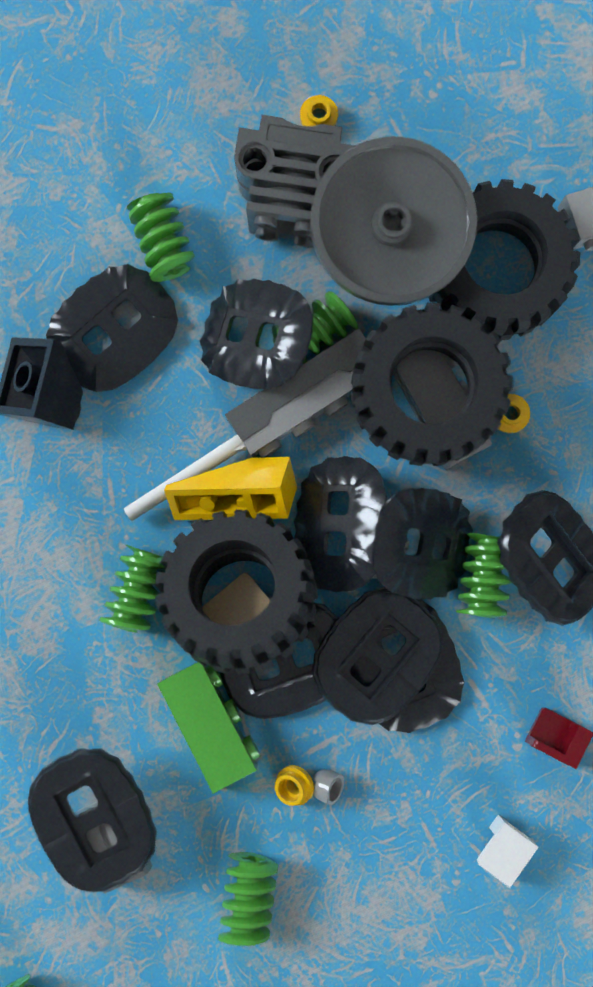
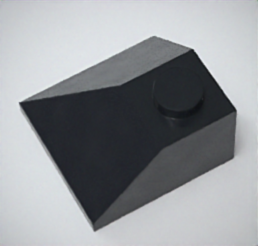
[0,338,83,430]

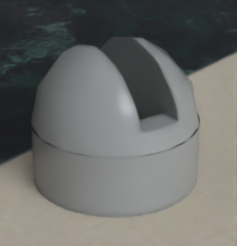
[312,769,344,805]

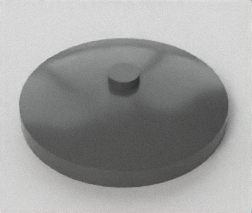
[310,136,477,306]

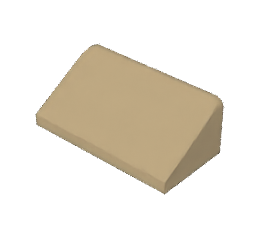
[202,572,270,625]

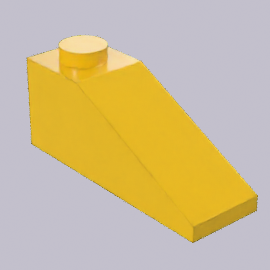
[164,457,297,520]

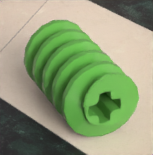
[126,193,195,282]
[271,291,359,364]
[456,533,512,619]
[99,545,165,633]
[218,852,278,946]

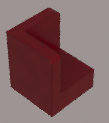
[525,707,593,769]

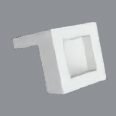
[477,815,538,888]

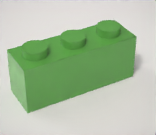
[157,662,261,794]

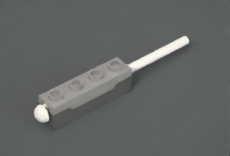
[123,329,366,521]

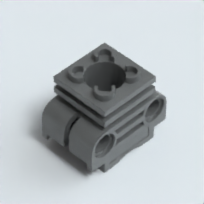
[234,115,356,248]

